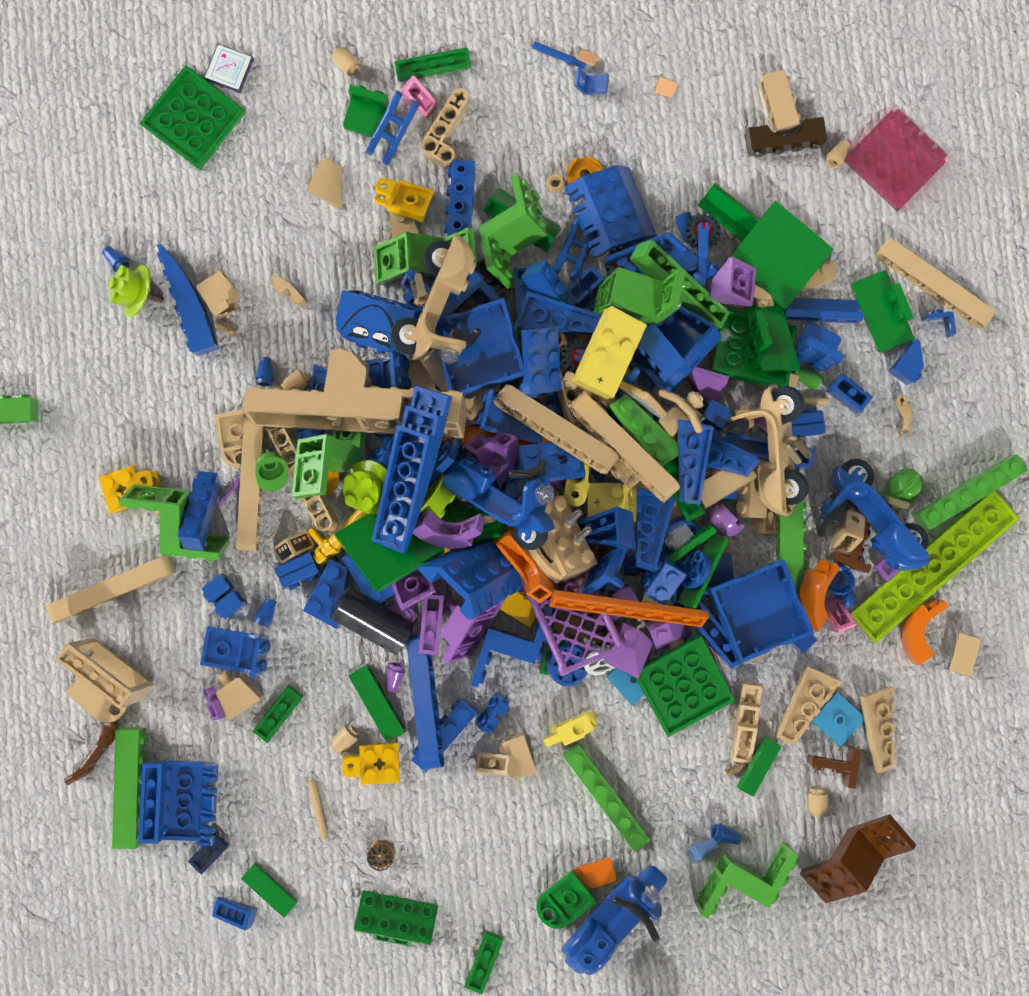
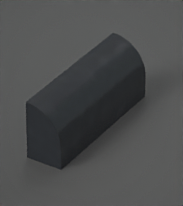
[330,586,414,655]

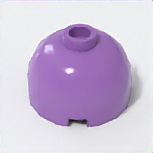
[707,501,745,537]

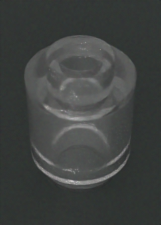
[664,523,693,551]

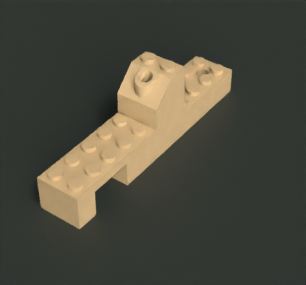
[242,348,467,438]

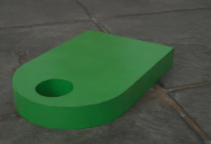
[537,869,598,929]

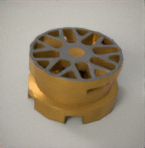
[367,840,396,871]

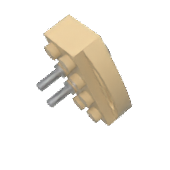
[528,495,598,584]

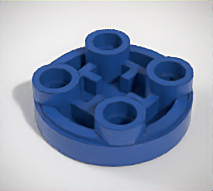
[678,550,711,589]

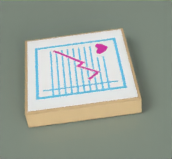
[619,381,667,419]

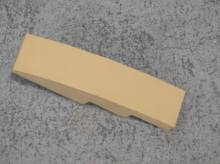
[731,681,763,764]

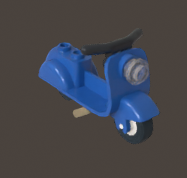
[442,457,555,550]
[814,459,930,571]
[561,866,667,975]

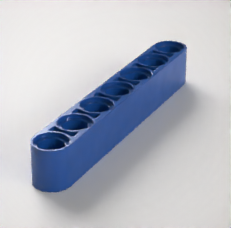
[406,634,444,770]

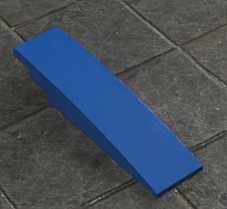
[372,386,452,554]

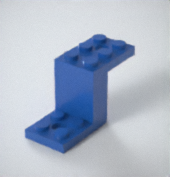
[401,269,511,318]
[366,434,462,487]
[494,442,586,500]
[471,604,555,688]

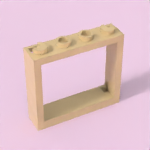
[55,638,155,709]

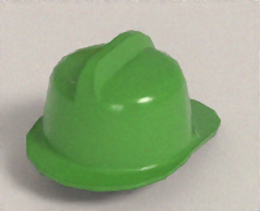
[255,449,288,492]
[882,468,923,510]

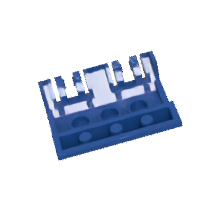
[565,165,657,258]
[418,540,522,620]
[138,760,219,846]

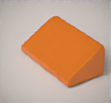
[573,857,617,889]

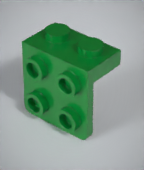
[343,85,389,137]

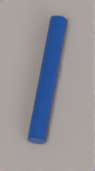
[532,41,587,69]

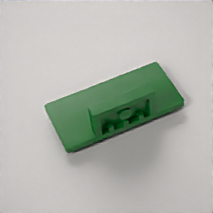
[851,270,914,353]
[745,304,800,373]
[354,891,438,947]

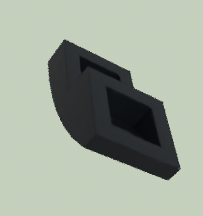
[474,258,508,296]

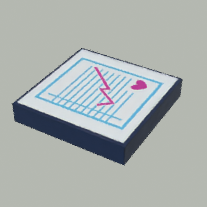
[204,44,254,93]

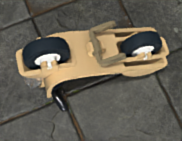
[390,233,481,364]
[718,384,812,517]

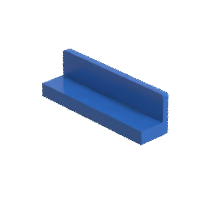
[784,297,863,324]

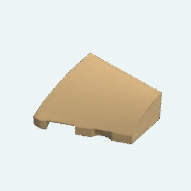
[306,156,342,210]
[418,348,448,392]

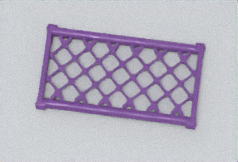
[520,572,627,676]

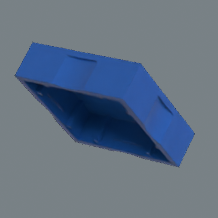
[435,298,524,396]
[628,305,722,393]
[707,559,815,663]

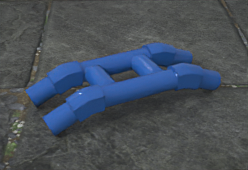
[365,91,420,165]
[553,216,597,282]

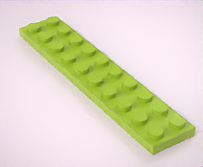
[849,491,1019,644]

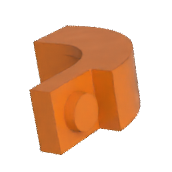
[798,560,839,632]
[901,599,949,665]

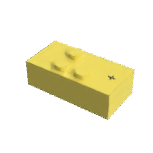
[572,306,647,399]
[586,483,650,523]

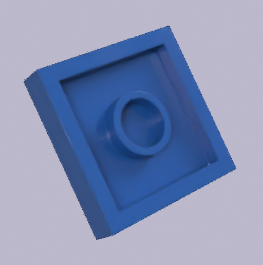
[583,547,625,595]

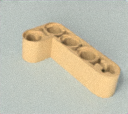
[422,88,469,169]

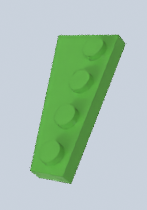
[609,394,679,467]

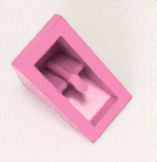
[401,76,437,117]
[824,597,857,633]

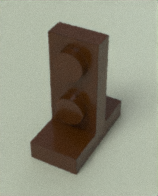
[828,522,872,573]
[807,746,861,789]

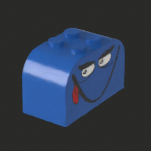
[336,289,423,354]

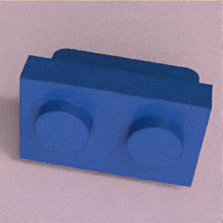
[641,550,687,605]

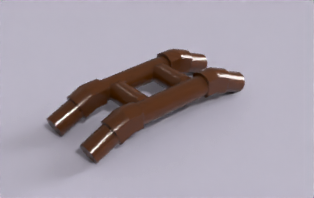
[64,722,118,785]

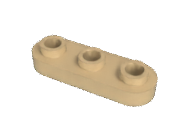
[563,372,617,409]

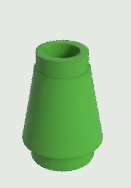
[794,367,823,390]

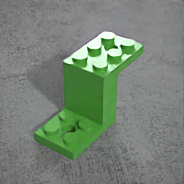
[479,173,547,289]
[374,228,476,285]
[593,267,686,325]
[291,431,366,499]
[120,484,229,561]
[695,842,799,919]

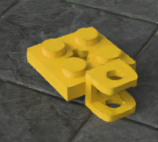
[374,178,435,222]
[98,465,161,514]
[342,742,400,785]

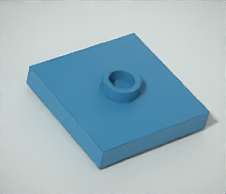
[606,668,644,706]
[812,691,864,747]

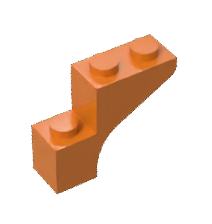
[496,530,554,603]

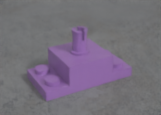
[441,598,506,664]

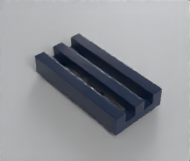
[188,831,230,875]

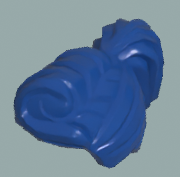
[828,563,857,610]

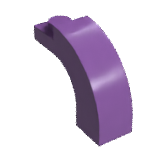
[413,509,485,549]

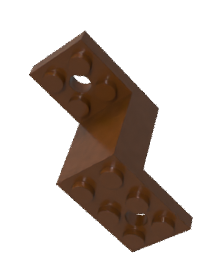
[800,814,917,904]

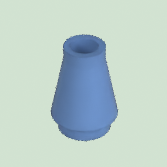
[688,839,718,862]

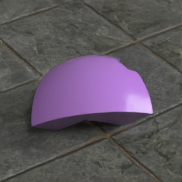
[464,432,519,488]

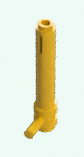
[308,510,367,566]

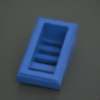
[212,897,257,931]

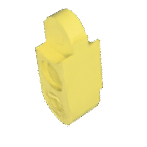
[563,463,589,507]
[542,709,597,747]

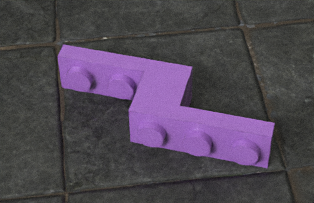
[419,577,447,655]

